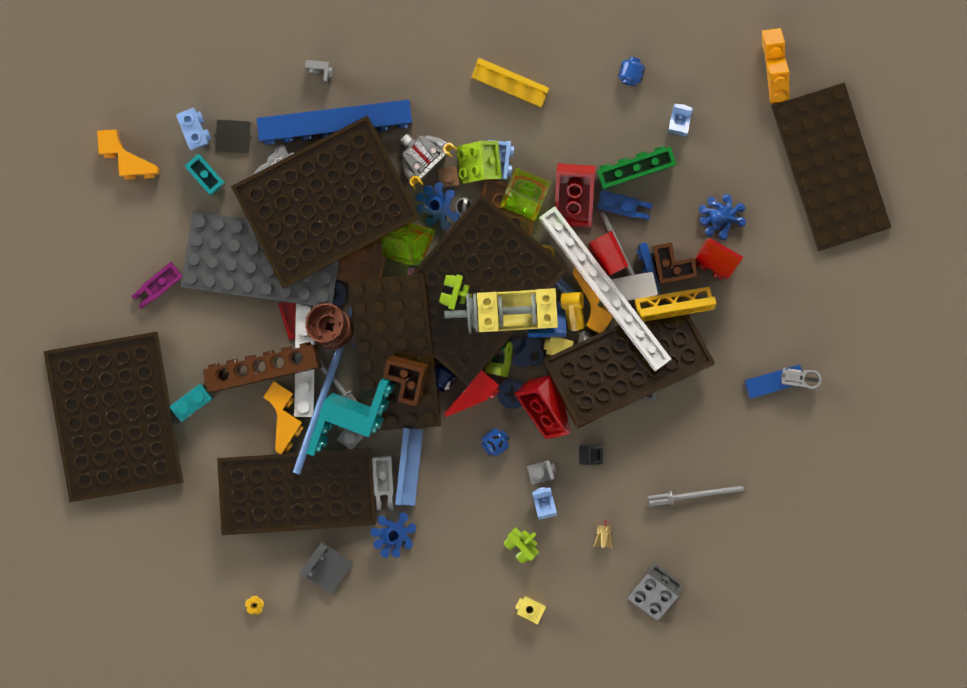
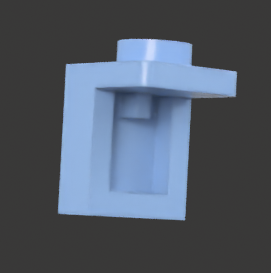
[668,104,693,137]
[532,487,557,520]

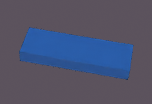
[744,364,802,399]

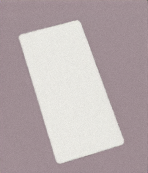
[611,272,658,301]

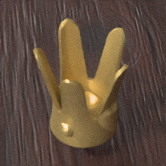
[593,520,613,549]

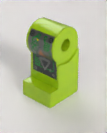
[485,341,513,378]

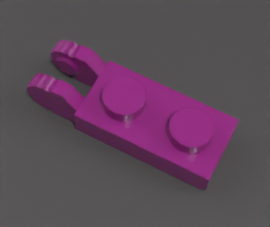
[131,262,183,309]

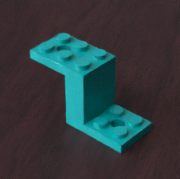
[306,378,396,456]

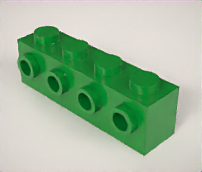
[596,145,677,190]

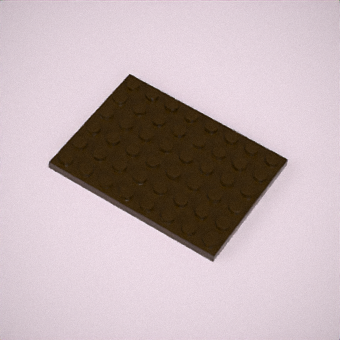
[231,115,420,289]
[412,194,569,386]
[44,332,184,503]

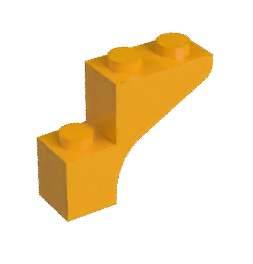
[762,28,790,104]
[97,130,160,180]
[572,267,613,334]
[263,381,304,454]

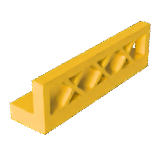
[471,58,549,108]
[634,287,717,322]

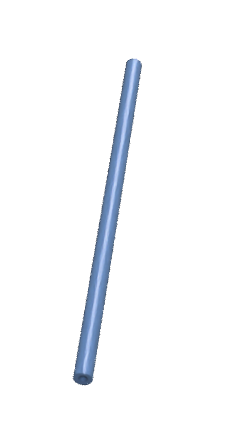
[293,306,353,475]

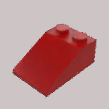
[555,163,596,227]
[587,231,628,276]
[695,238,743,281]
[444,370,499,417]
[514,375,571,439]

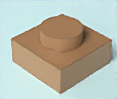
[437,166,460,188]

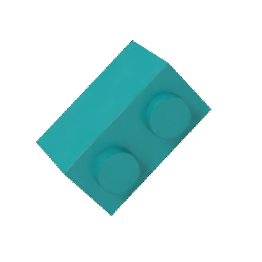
[185,153,226,196]
[169,384,214,422]

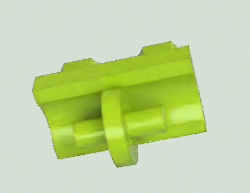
[439,274,473,310]
[503,527,539,563]

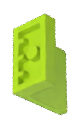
[457,141,502,184]

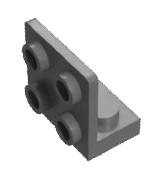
[299,541,353,594]
[627,562,684,620]

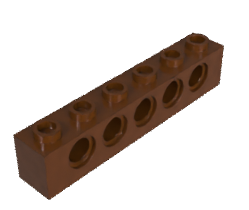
[203,342,322,393]

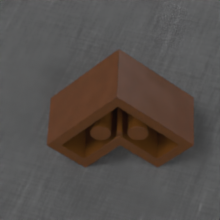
[652,242,698,284]
[383,356,429,406]

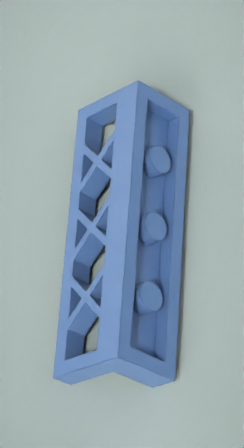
[395,428,423,506]

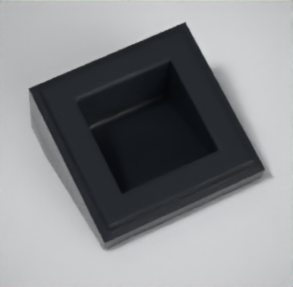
[579,445,603,465]

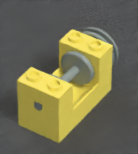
[444,288,558,333]

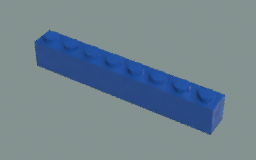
[257,100,412,145]

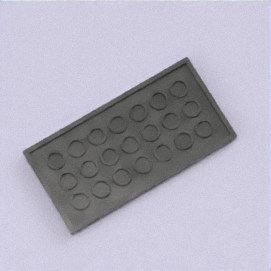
[181,212,340,306]

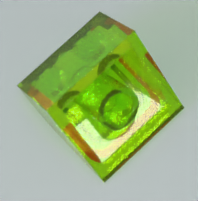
[500,167,552,221]
[381,223,435,265]

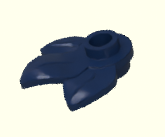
[511,334,545,367]

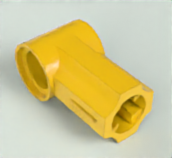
[561,292,585,331]

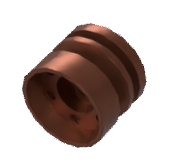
[305,303,354,350]

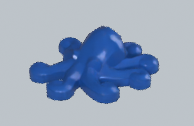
[416,182,460,230]
[699,194,746,240]
[370,512,416,558]

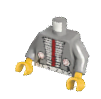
[400,133,457,190]

